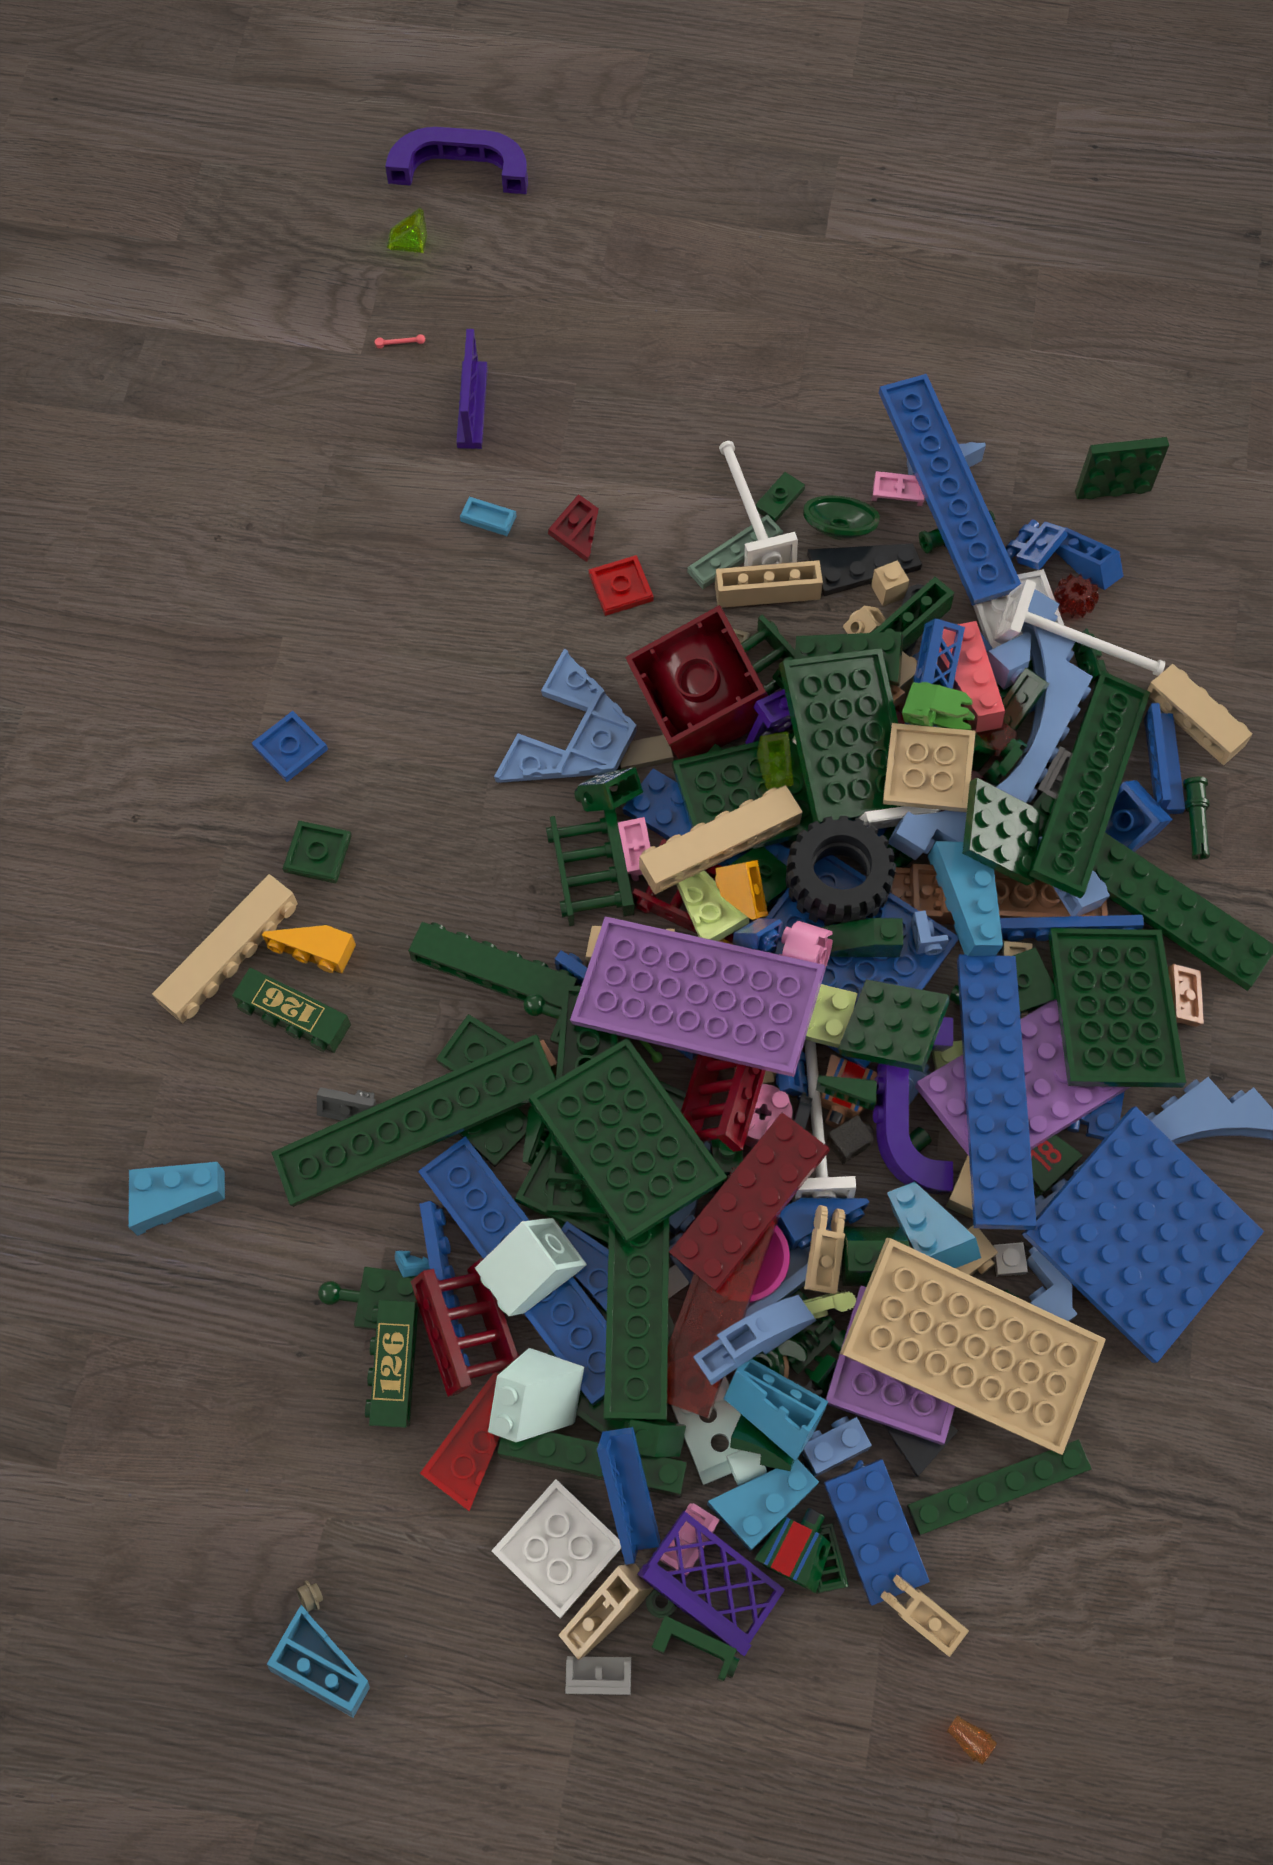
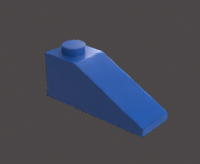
[1055,527,1123,590]

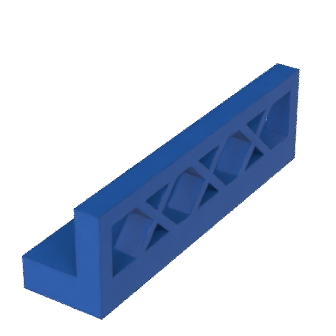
[905,618,965,728]
[1144,703,1185,814]
[597,1427,661,1565]

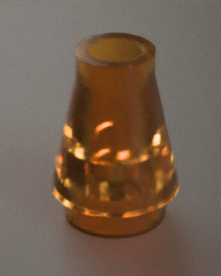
[947,1715,998,1765]

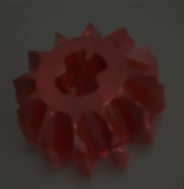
[1054,573,1099,619]

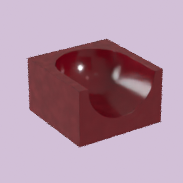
[625,605,769,759]

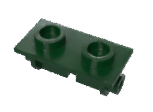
[1072,629,1109,686]

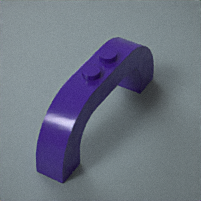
[385,127,528,194]
[873,1017,953,1195]

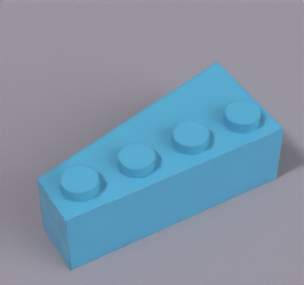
[928,841,1003,956]

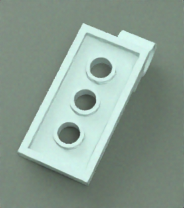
[667,1347,767,1486]

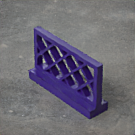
[456,329,488,449]
[745,689,793,744]
[637,1511,785,1656]

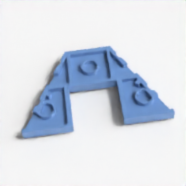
[494,649,637,783]

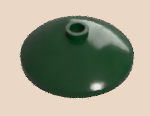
[803,495,880,540]

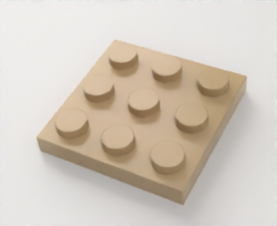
[883,723,975,812]

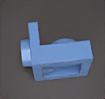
[911,911,949,955]

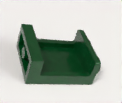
[652,1616,740,1682]

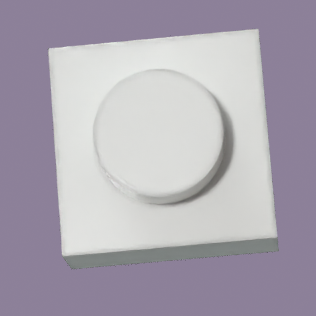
[993,1242,1028,1277]

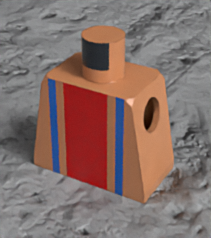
[821,1054,877,1129]

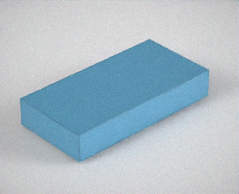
[460,497,517,536]

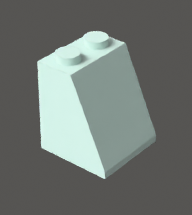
[475,1218,587,1316]
[488,1348,584,1442]

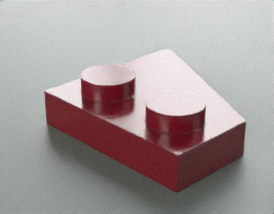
[548,494,599,562]

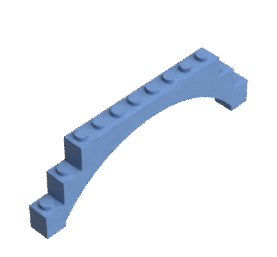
[888,589,1092,860]
[1026,1077,1273,1321]

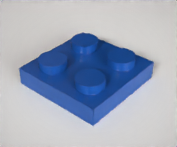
[252,711,328,782]

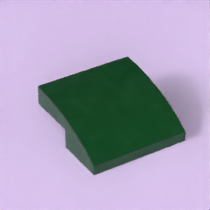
[730,1414,795,1472]

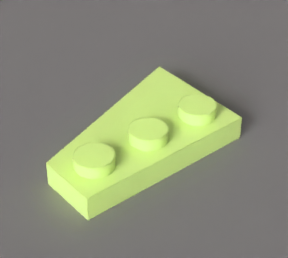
[676,871,749,941]

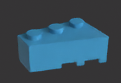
[707,1459,819,1552]

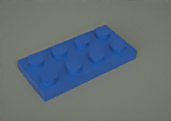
[824,1459,930,1605]

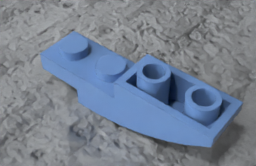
[693,1295,816,1385]

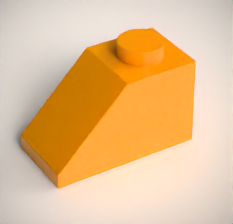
[715,860,768,920]

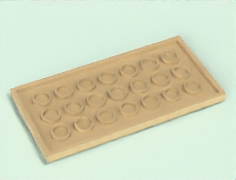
[840,1238,1106,1455]

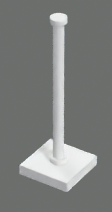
[719,441,798,567]
[994,579,1165,676]
[792,1040,856,1203]

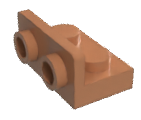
[1168,964,1204,1027]

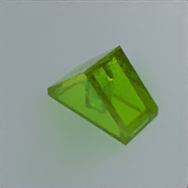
[387,208,427,253]
[757,732,794,790]

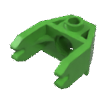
[902,682,975,730]

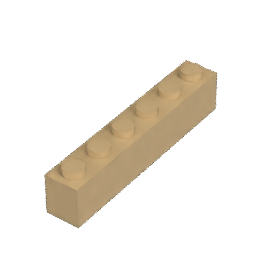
[639,785,802,894]
[152,874,298,1024]

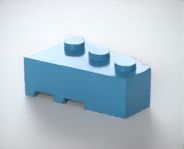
[129,1162,225,1236]
[887,1182,981,1268]
[724,1358,828,1461]
[267,1605,370,1718]

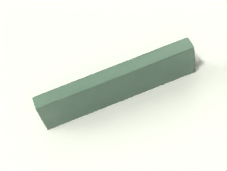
[687,514,783,589]

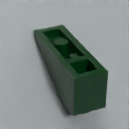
[820,918,903,957]

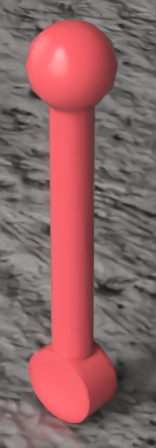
[375,334,425,348]

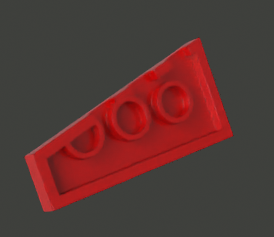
[420,1372,500,1511]

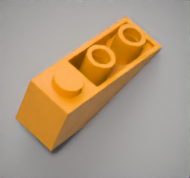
[262,925,356,974]

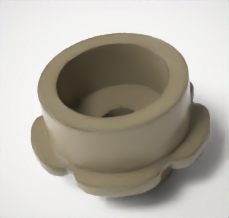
[297,1580,323,1612]

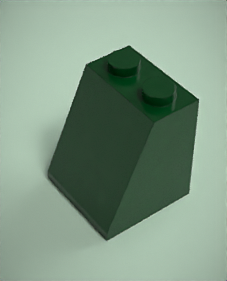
[841,1227,909,1286]

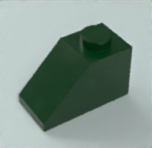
[623,1419,686,1457]

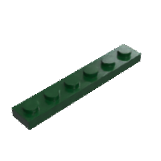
[907,1439,1092,1536]

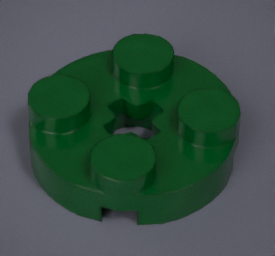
[983,738,1028,787]

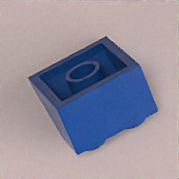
[1105,780,1172,851]

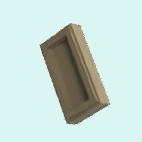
[620,735,673,770]

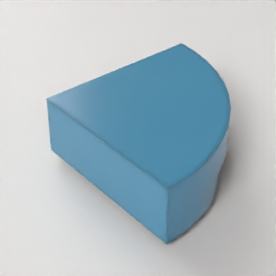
[395,1251,430,1277]

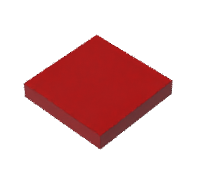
[588,555,654,616]

